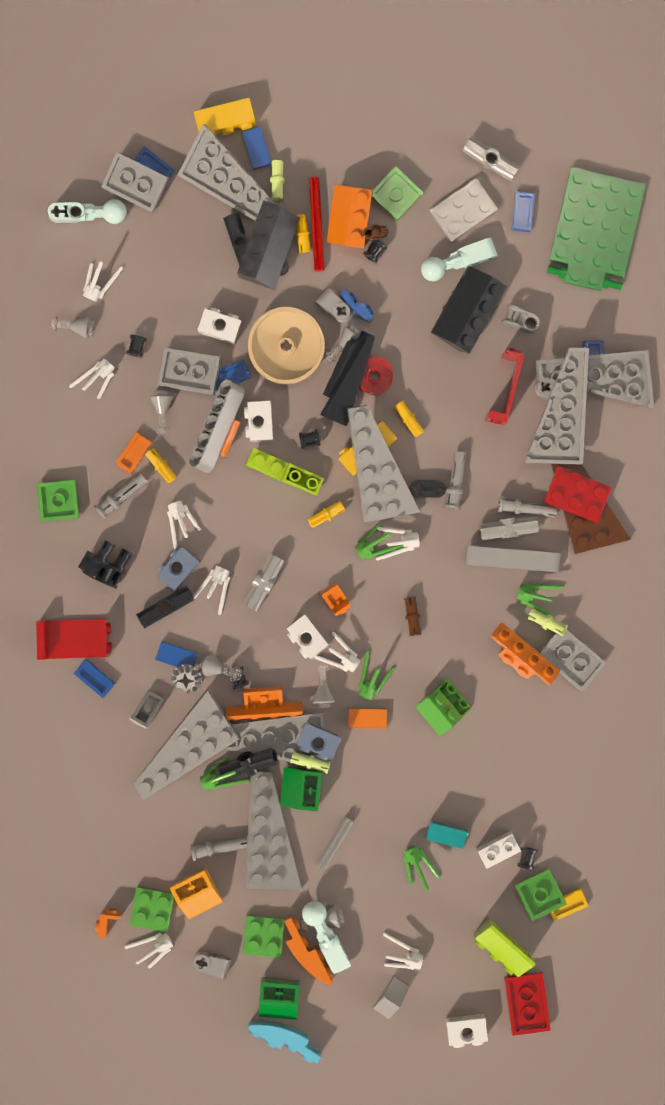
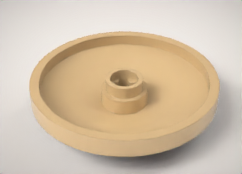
[248,307,325,384]

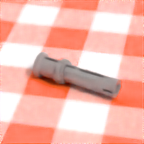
[443,451,467,511]
[94,473,148,520]
[498,495,557,518]
[190,836,247,861]

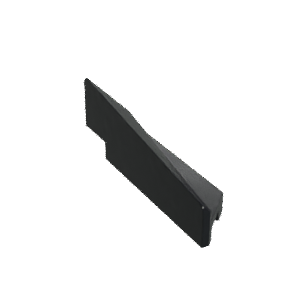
[320,331,375,426]

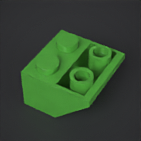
[415,678,472,736]

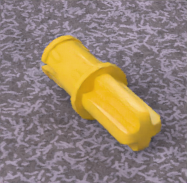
[295,214,311,253]
[393,400,424,437]
[145,447,176,483]
[307,500,345,528]

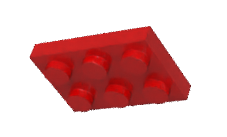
[543,466,612,523]
[504,972,551,1036]

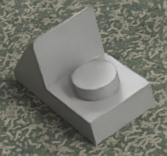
[130,690,165,729]

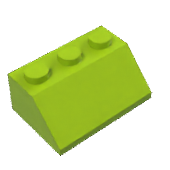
[473,918,536,977]

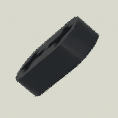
[409,480,446,498]

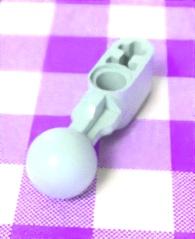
[48,199,127,224]
[421,238,498,282]
[302,901,351,975]

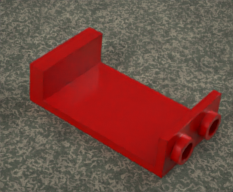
[485,348,524,426]
[36,619,112,660]

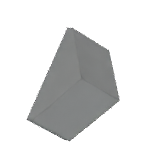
[373,976,410,1019]

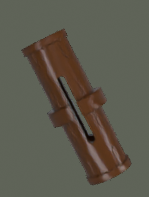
[363,225,389,240]
[404,597,422,636]

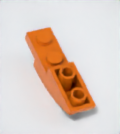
[284,914,334,985]

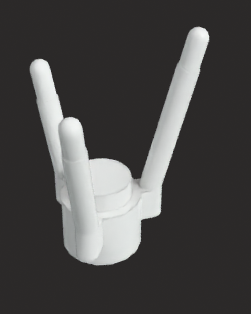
[82,261,123,302]
[69,358,115,399]
[167,501,201,549]
[376,527,419,561]
[193,566,231,615]
[314,632,361,672]
[125,932,174,968]
[383,932,423,970]

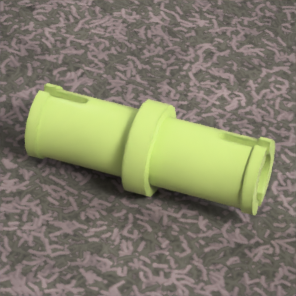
[270,160,285,201]
[528,608,568,636]
[290,751,331,774]

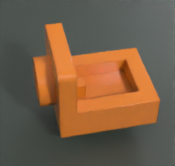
[320,582,352,616]
[95,908,121,938]

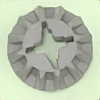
[171,664,202,694]

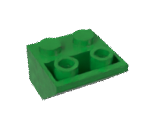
[280,767,322,811]
[258,977,300,1020]

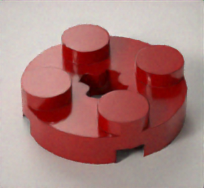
[359,357,393,396]

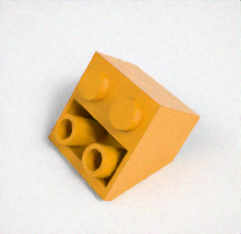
[170,867,223,919]

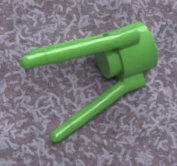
[354,524,403,560]
[517,583,564,616]
[358,650,395,700]
[200,756,250,791]
[403,846,440,891]

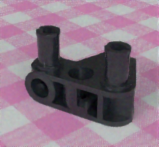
[78,539,133,589]

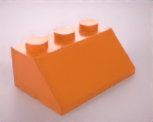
[327,184,372,248]

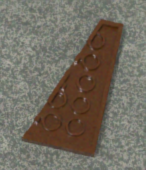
[551,464,631,554]

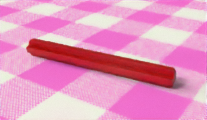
[309,177,325,272]

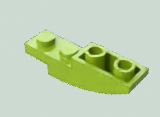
[245,448,324,496]

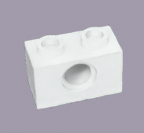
[198,307,242,345]
[244,401,274,442]
[287,615,329,660]
[476,831,521,869]
[446,1014,488,1048]

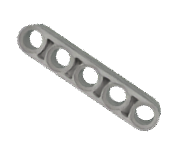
[189,380,245,473]
[465,546,560,572]

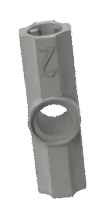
[462,137,520,182]
[479,516,539,540]
[243,553,285,611]

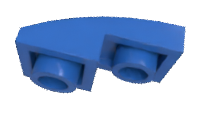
[340,289,374,323]

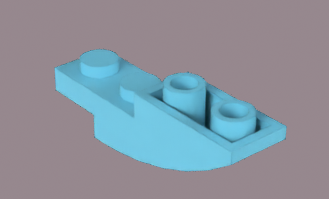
[248,1020,321,1064]

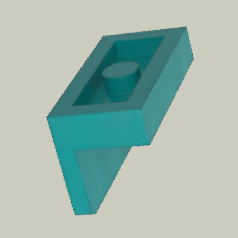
[426,820,469,849]

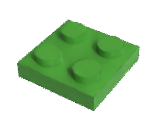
[371,166,423,221]
[37,480,80,522]
[515,869,567,922]
[130,886,174,932]
[243,915,285,958]

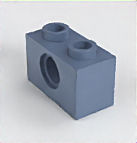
[157,547,201,591]
[297,722,342,761]

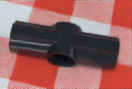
[223,213,248,266]
[136,585,195,629]
[218,748,278,780]

